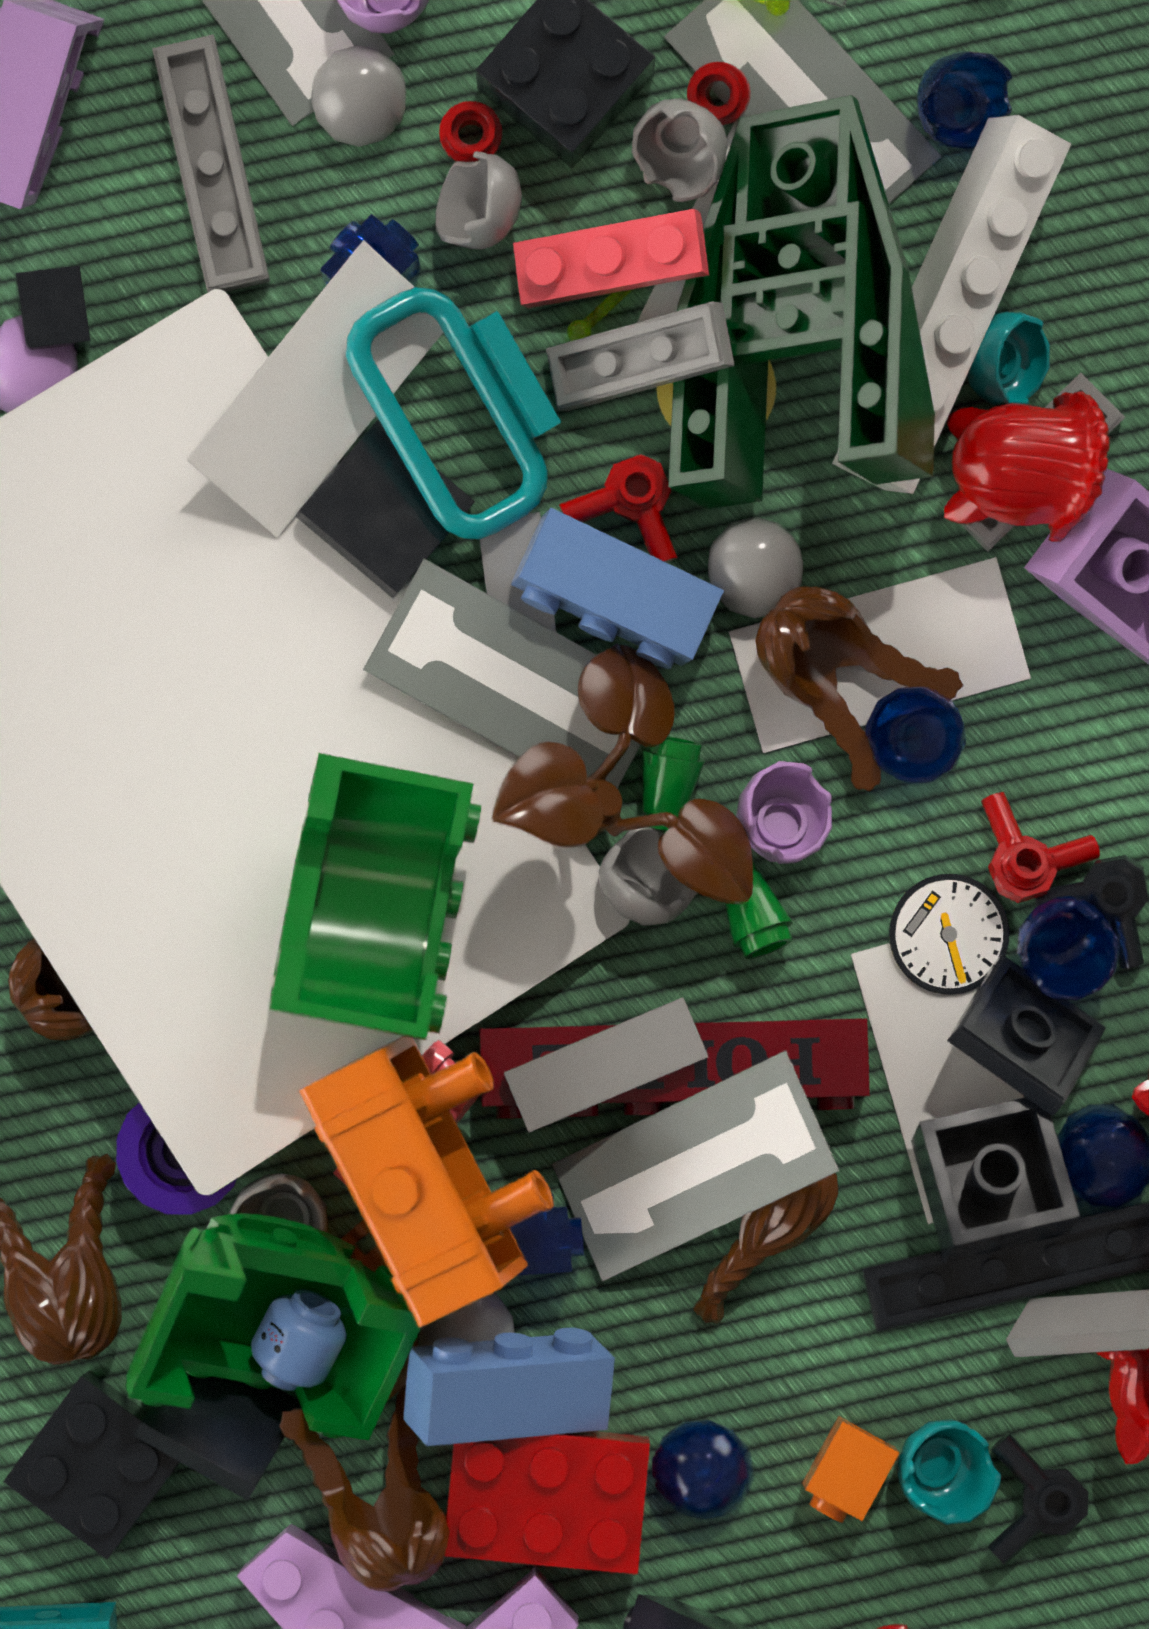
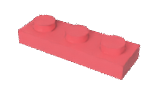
[513,209,709,308]

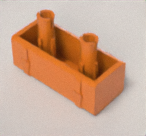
[299,1036,554,1327]

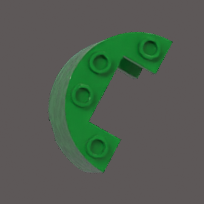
[268,753,481,1040]
[126,1214,421,1441]

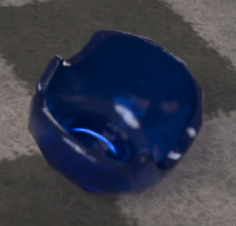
[916,50,1012,149]
[865,687,966,784]
[1017,896,1120,1001]
[1057,1104,1149,1207]
[652,1420,755,1520]

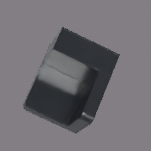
[15,265,91,353]

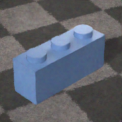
[510,508,724,669]
[403,1328,615,1446]

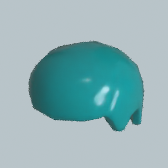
[966,312,1050,406]
[897,1419,1001,1525]

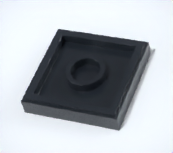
[295,420,475,598]
[947,954,1106,1116]
[134,1373,301,1500]

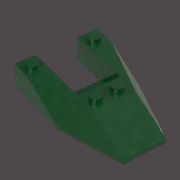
[668,95,935,509]

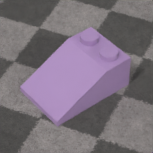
[1024,469,1149,664]

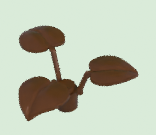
[492,643,753,904]

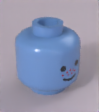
[251,1289,347,1391]

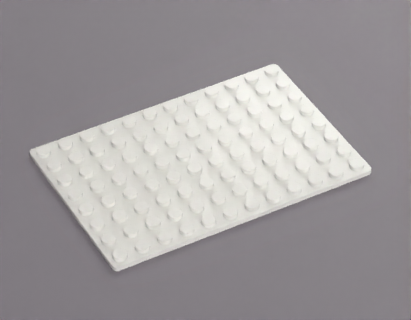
[0,289,630,1196]

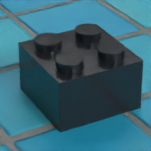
[475,0,655,169]
[911,1097,1080,1263]
[3,1370,181,1559]

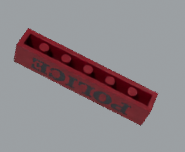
[480,1018,870,1119]

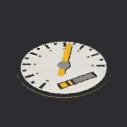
[889,874,1010,995]

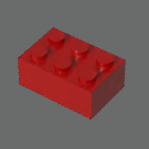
[445,1431,650,1575]

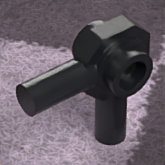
[1035,855,1149,969]
[987,1433,1089,1565]

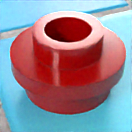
[687,62,751,126]
[439,101,502,162]

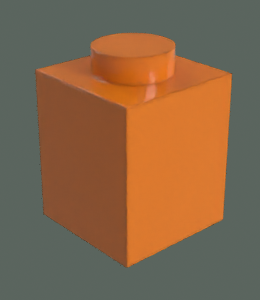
[802,1416,900,1523]

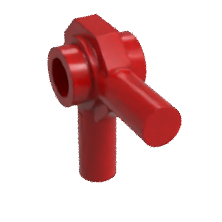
[559,454,677,563]
[981,792,1100,903]

